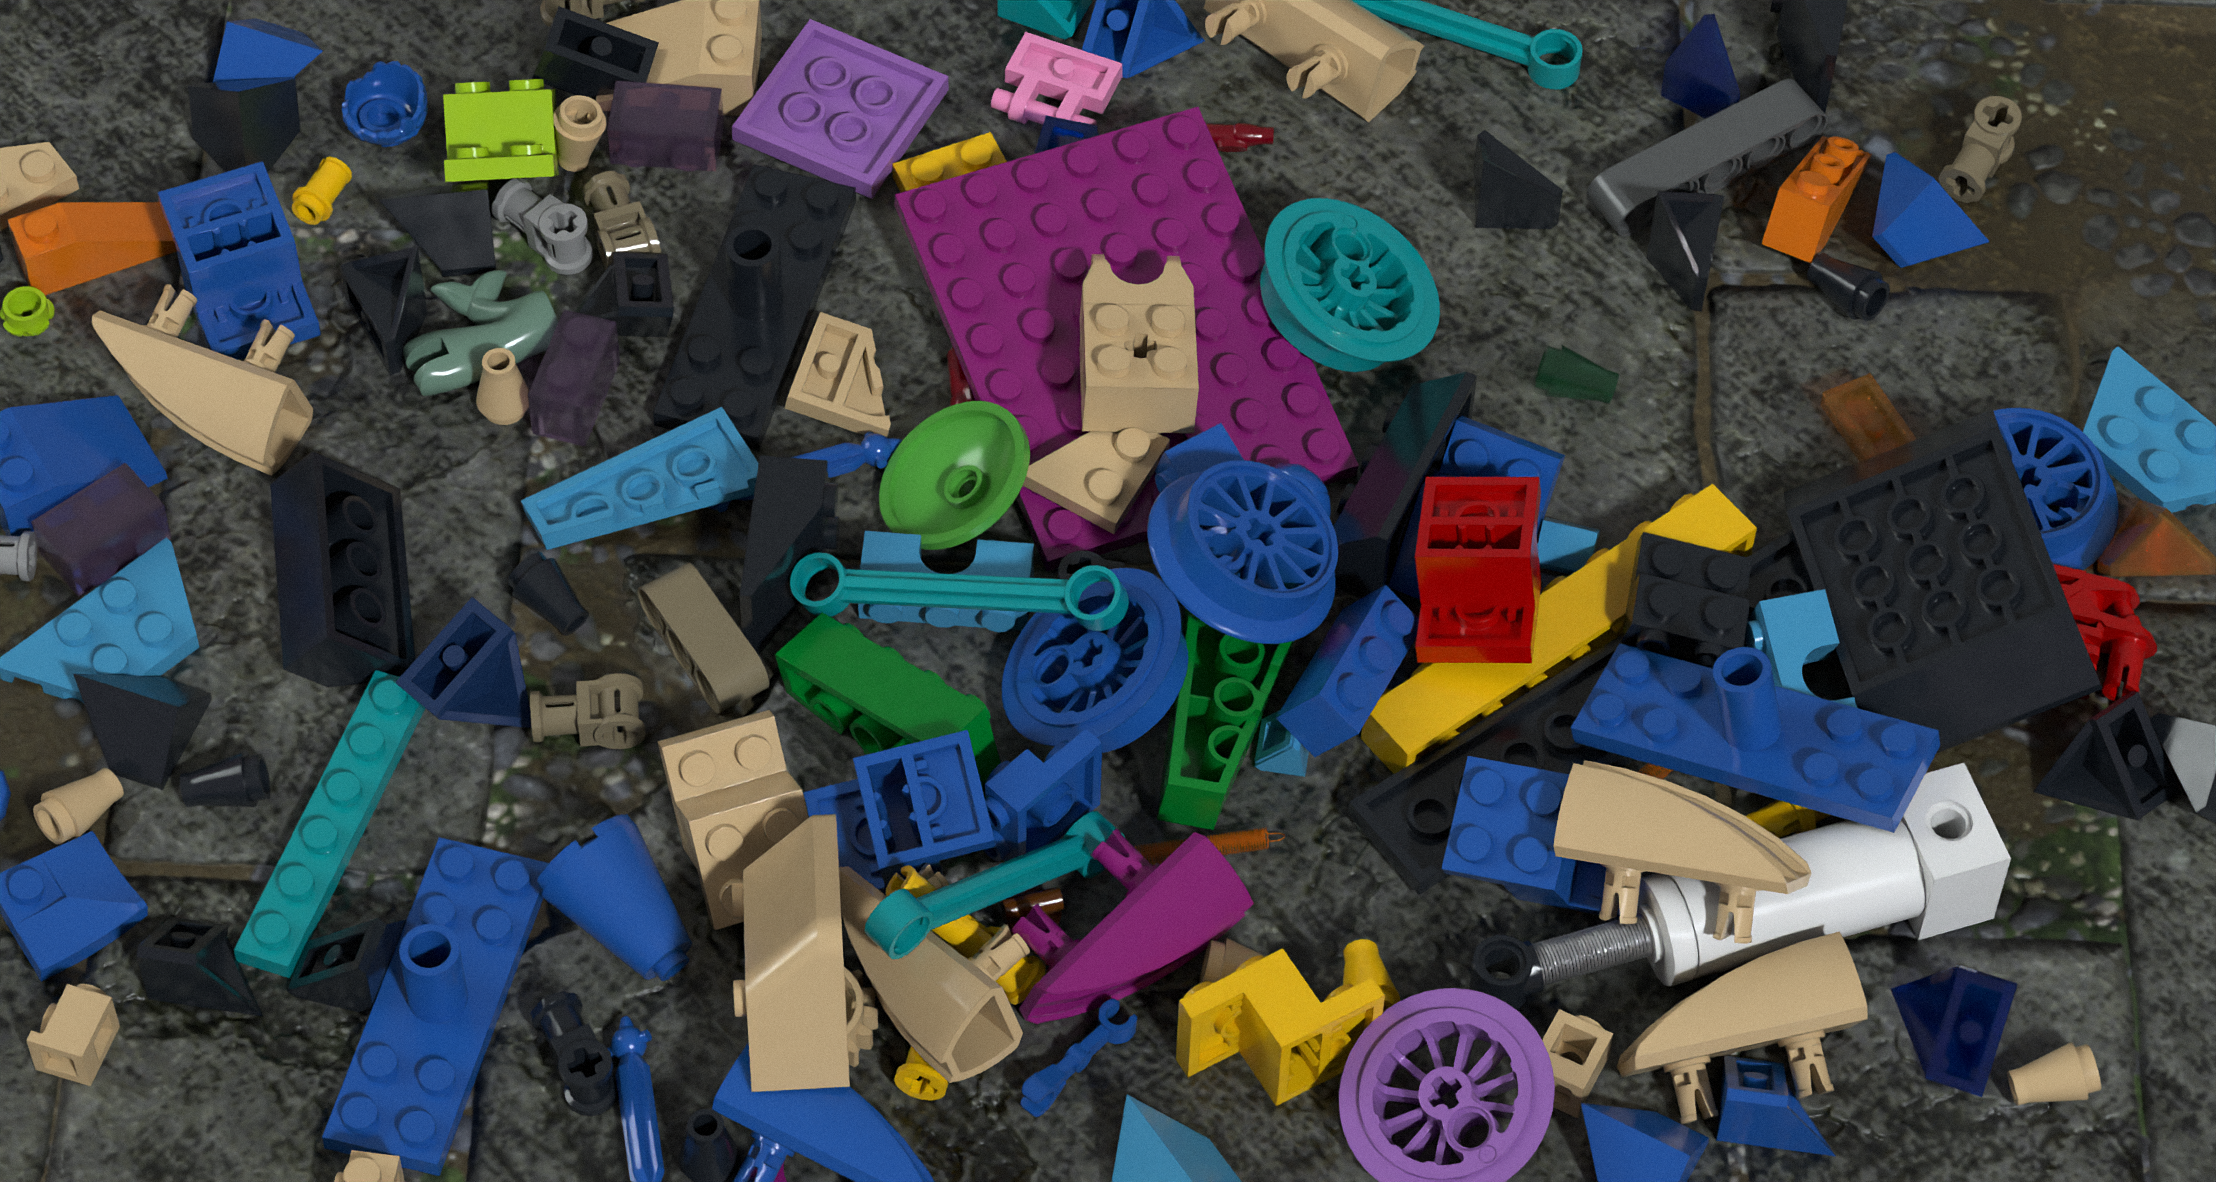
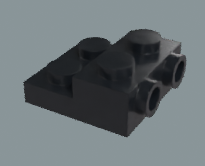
[1621,532,1752,669]

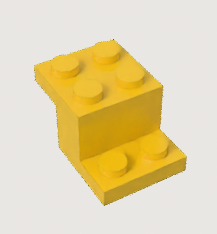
[1176,948,1385,1106]

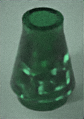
[1534,344,1619,404]

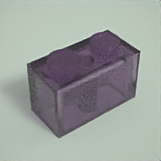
[607,81,724,171]
[528,310,620,446]
[31,463,171,596]

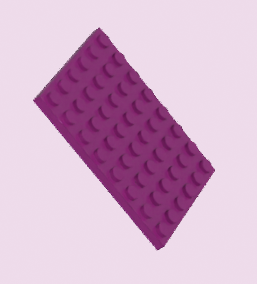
[894,107,1359,571]

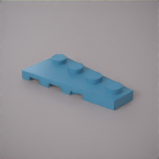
[521,407,759,550]

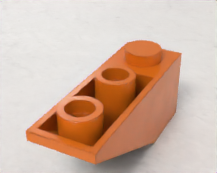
[1761,136,1872,263]

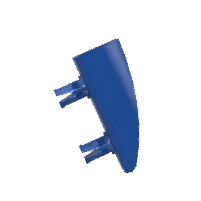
[712,1042,935,1182]

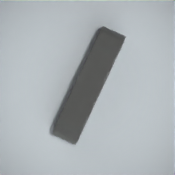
[1586,79,1828,237]

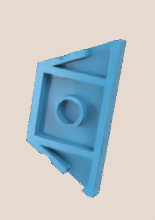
[2083,346,2216,515]
[0,537,200,705]

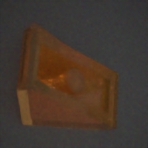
[2098,499,2216,577]

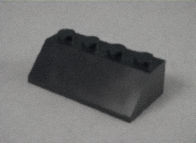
[1334,372,1477,598]
[270,451,415,687]

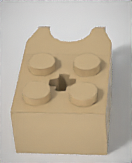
[1079,254,1199,433]

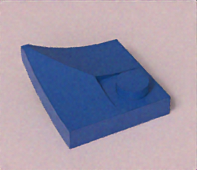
[0,831,148,982]

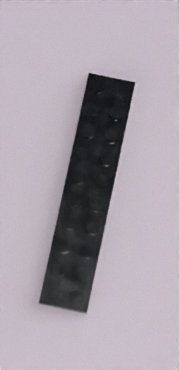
[1348,529,1815,895]

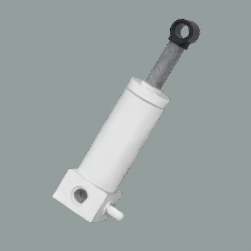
[1469,763,2011,1011]

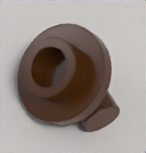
[1001,887,1064,935]

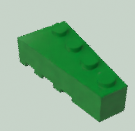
[1157,609,1294,830]
[775,613,1001,797]

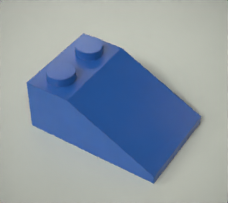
[0,395,168,538]

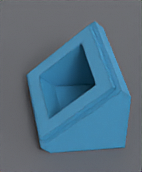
[1538,517,1601,575]
[1254,710,1309,777]

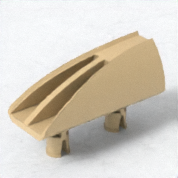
[1204,0,1424,122]
[92,284,313,476]
[1553,760,1812,944]
[839,863,1030,1083]
[1617,931,1868,1124]

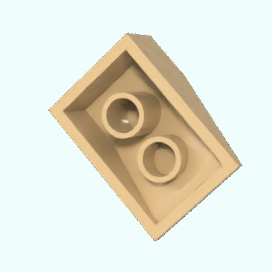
[596,0,762,116]

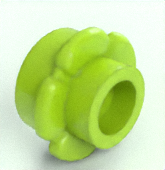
[0,286,55,337]

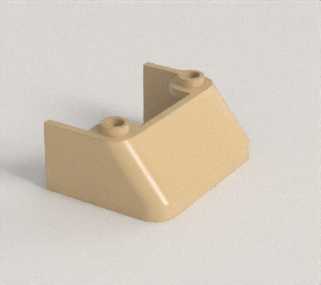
[732,814,850,1092]

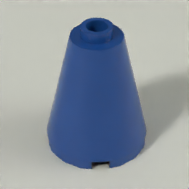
[537,814,692,981]

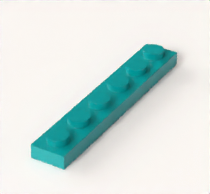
[234,670,425,979]

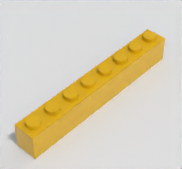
[1361,484,1757,774]

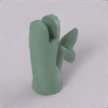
[403,270,563,396]

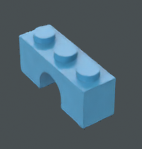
[858,531,1034,632]
[1745,589,1857,708]

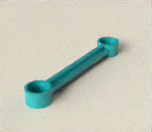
[1352,0,1583,90]
[790,552,1129,631]
[864,811,1125,959]

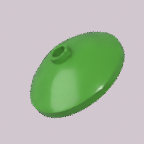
[879,401,1030,550]

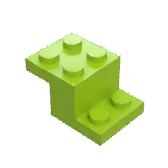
[443,79,559,182]

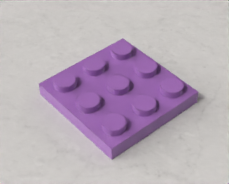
[732,19,949,199]

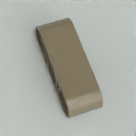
[637,563,770,713]

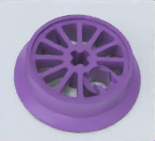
[1339,988,1555,1182]

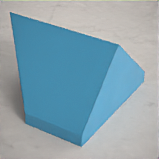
[1111,1094,1242,1182]

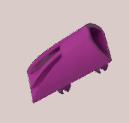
[1011,828,1254,1024]

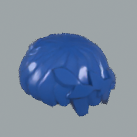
[341,61,428,147]

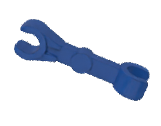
[1020,999,1137,1117]

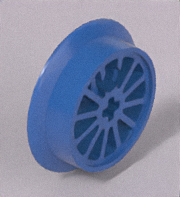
[1994,408,2119,570]
[1147,460,1338,644]
[1002,568,1188,753]

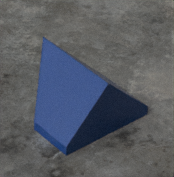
[1082,0,1205,78]
[213,18,323,82]
[1872,152,1990,268]
[1716,1056,1836,1156]
[1581,1103,1709,1182]

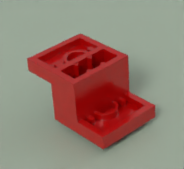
[1415,477,1541,663]

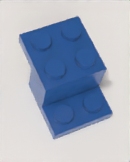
[157,161,321,360]
[1388,416,1565,600]
[803,730,996,894]
[1441,756,1620,919]

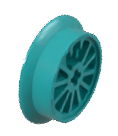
[1260,198,1440,372]

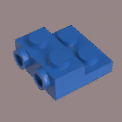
[983,728,1102,862]

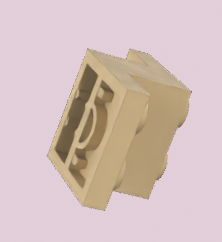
[657,710,808,930]

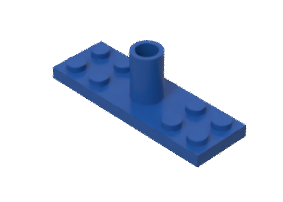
[1571,643,1941,833]
[322,837,549,1176]

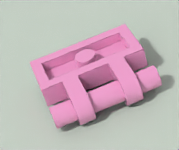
[991,32,1123,139]

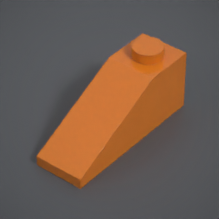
[7,202,177,295]

